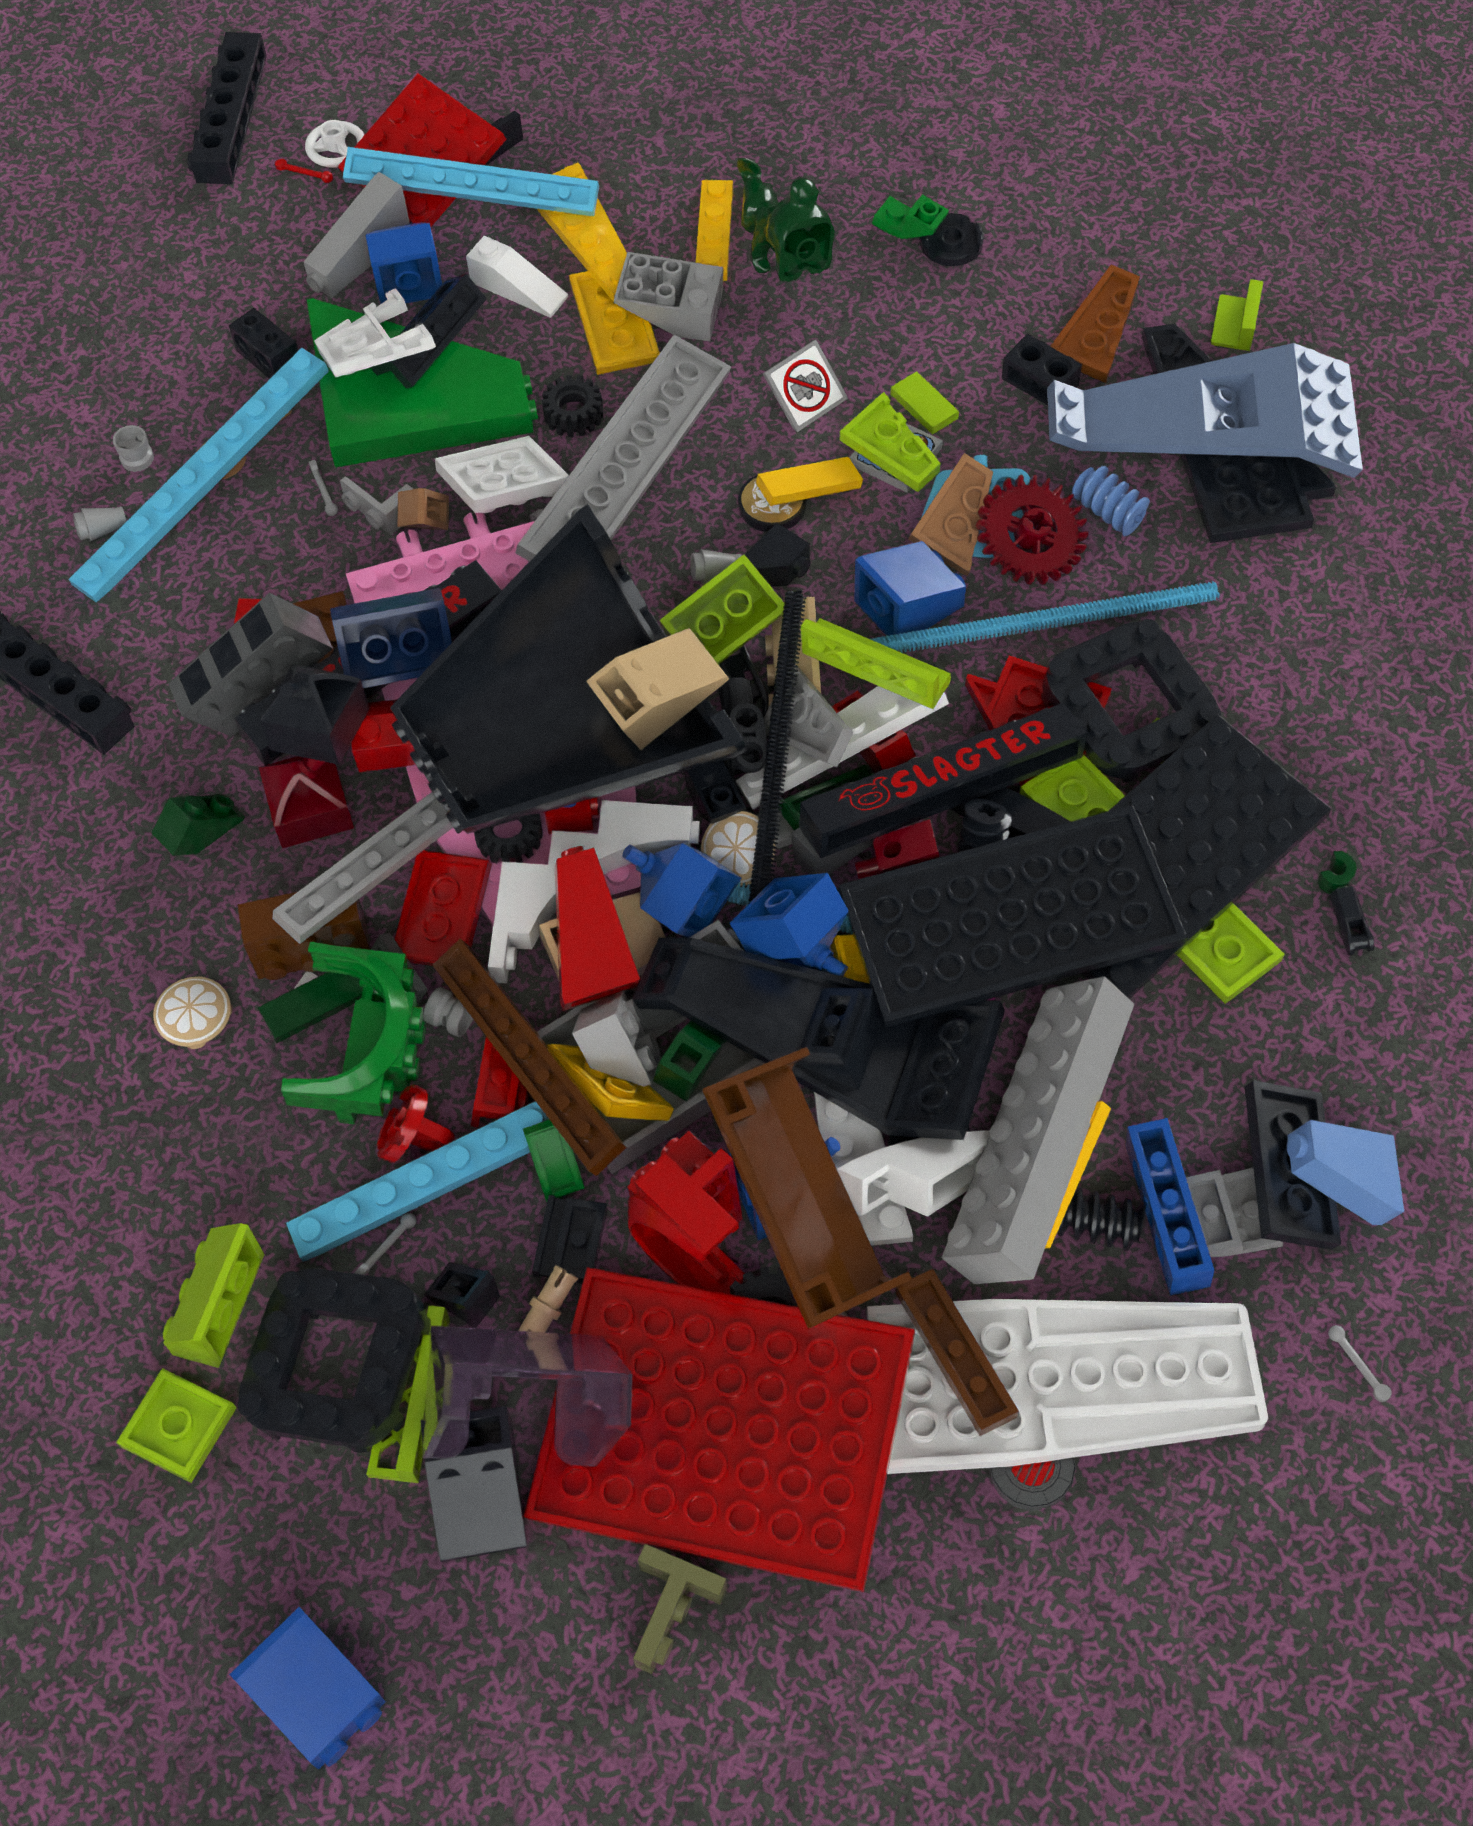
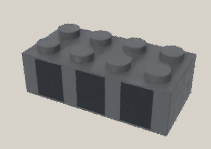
[168,593,333,736]

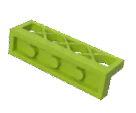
[801,618,951,709]
[366,1306,450,1483]

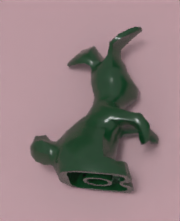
[737,157,835,282]

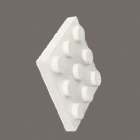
[435,436,569,513]

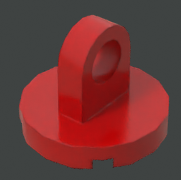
[377,1084,455,1163]

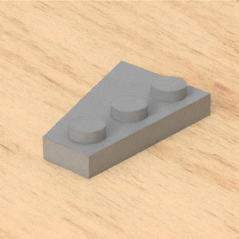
[764,668,853,767]

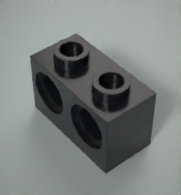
[228,308,298,379]
[1002,334,1082,405]

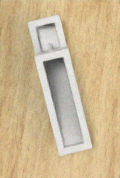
[837,1131,989,1217]

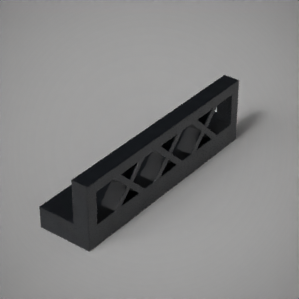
[371,273,487,389]

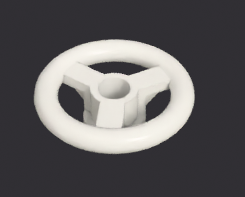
[305,120,364,168]

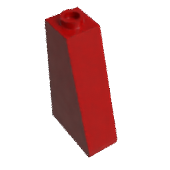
[555,846,640,1011]

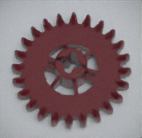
[975,474,1089,585]

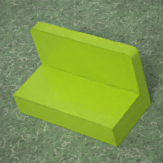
[1211,279,1263,351]

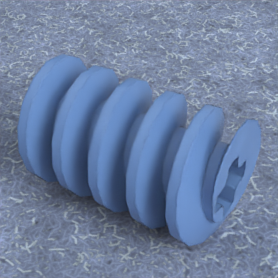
[1072,466,1150,537]

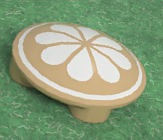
[701,811,775,886]
[153,977,233,1049]

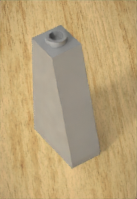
[304,172,410,298]

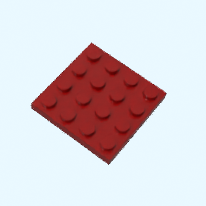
[337,73,506,227]

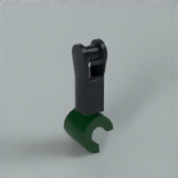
[1317,851,1374,956]

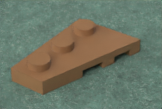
[908,453,993,576]

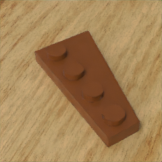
[1050,264,1140,383]

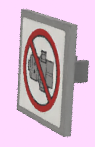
[762,339,848,432]

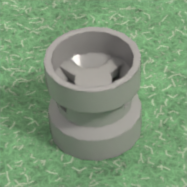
[113,425,154,472]
[423,987,474,1037]

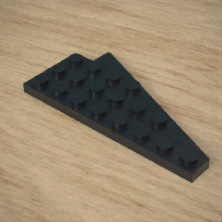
[1141,324,1336,543]

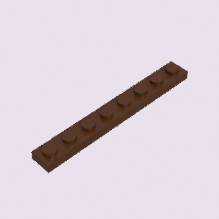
[433,939,627,1176]

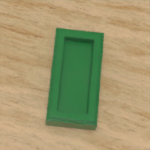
[523,1120,585,1202]

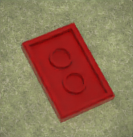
[394,850,492,966]

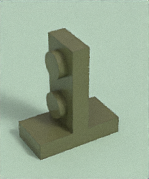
[633,1544,728,1674]

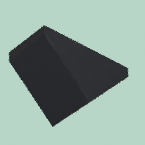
[424,1262,500,1329]

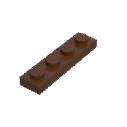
[895,1269,1019,1436]

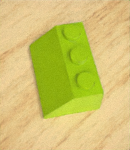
[659,554,784,665]
[163,1223,265,1368]

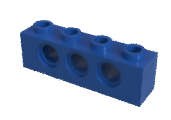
[1125,1118,1214,1296]

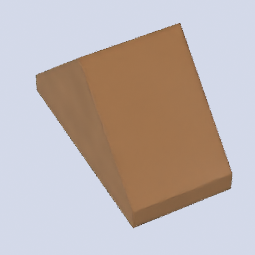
[397,488,449,530]

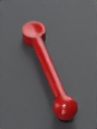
[275,159,333,183]

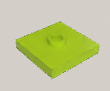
[116,1368,237,1483]

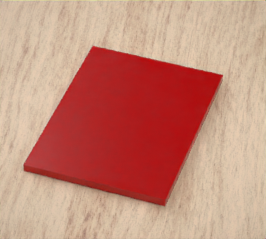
[523,1267,916,1592]

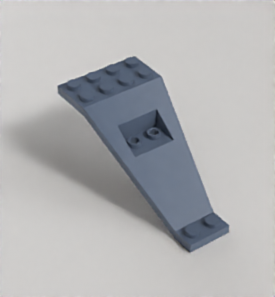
[1047,343,1363,478]

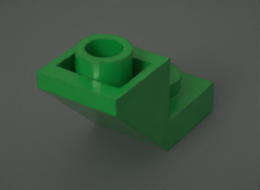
[872,194,949,239]

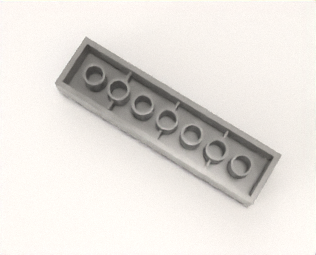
[941,976,1135,1284]

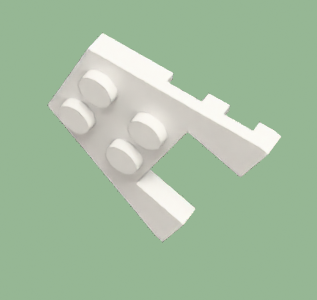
[314,288,436,377]

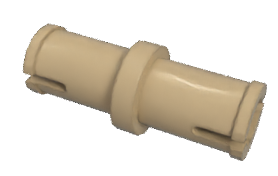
[513,1265,578,1352]

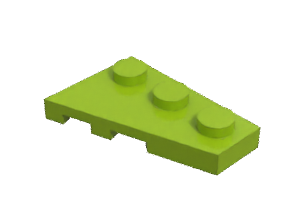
[840,392,941,492]

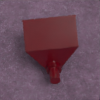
[258,756,354,849]

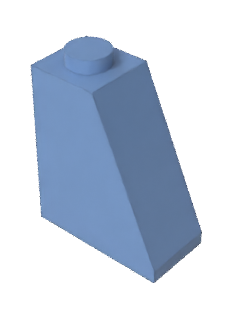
[1287,1120,1404,1225]

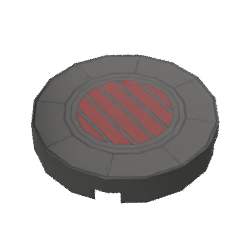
[989,1458,1076,1511]

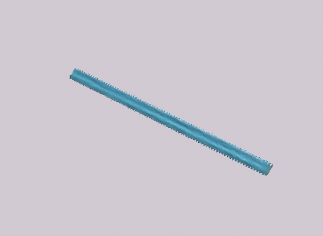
[870,581,1220,653]

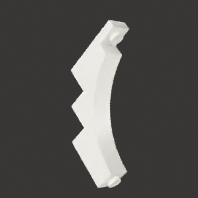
[488,800,700,983]

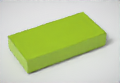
[890,371,959,435]

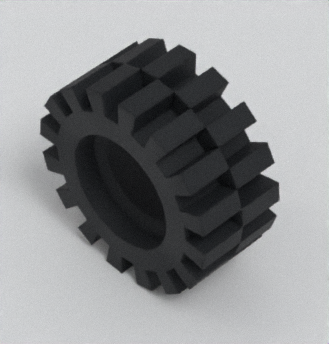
[542,375,604,437]
[474,813,543,864]

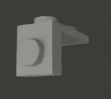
[340,476,413,535]

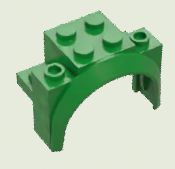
[281,941,426,1124]

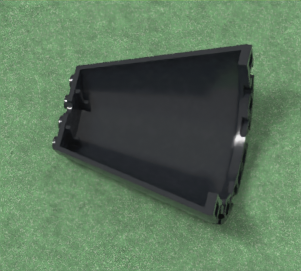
[390,504,747,834]

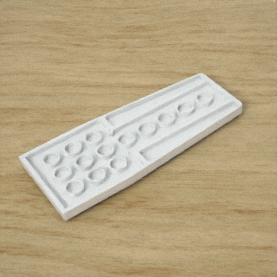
[867,1299,1268,1474]

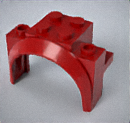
[628,1131,745,1294]

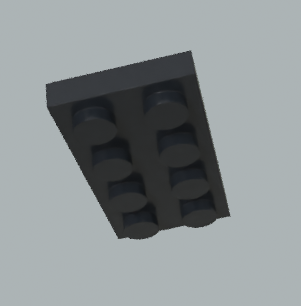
[1244,1080,1341,1250]

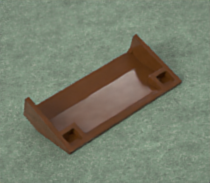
[702,1047,912,1329]

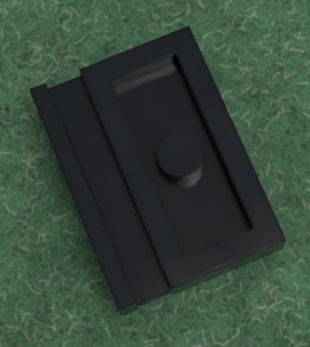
[532,1195,608,1284]

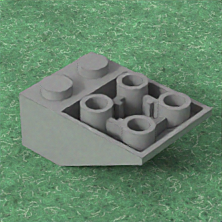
[614,252,723,341]

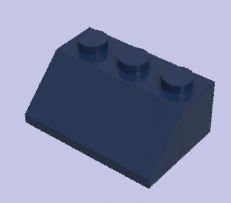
[330,588,452,688]

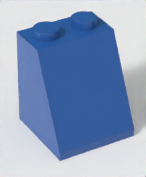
[854,541,966,636]
[229,1607,386,1770]

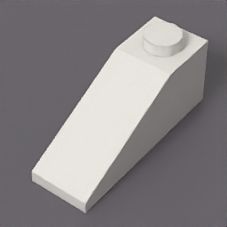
[466,236,568,318]

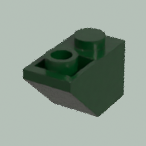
[151,794,245,856]
[653,1021,727,1102]

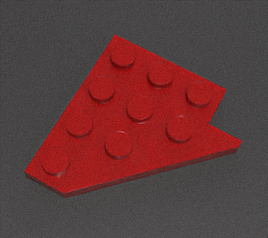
[965,655,1112,786]

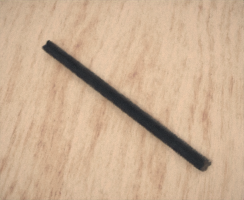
[748,590,806,904]

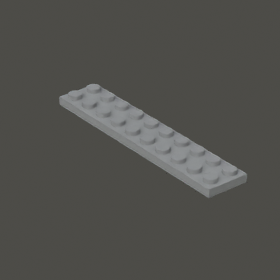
[515,335,731,561]

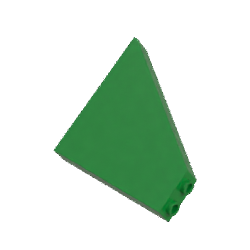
[307,298,538,468]

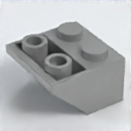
[572,990,660,1087]

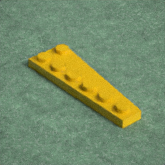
[537,163,627,302]

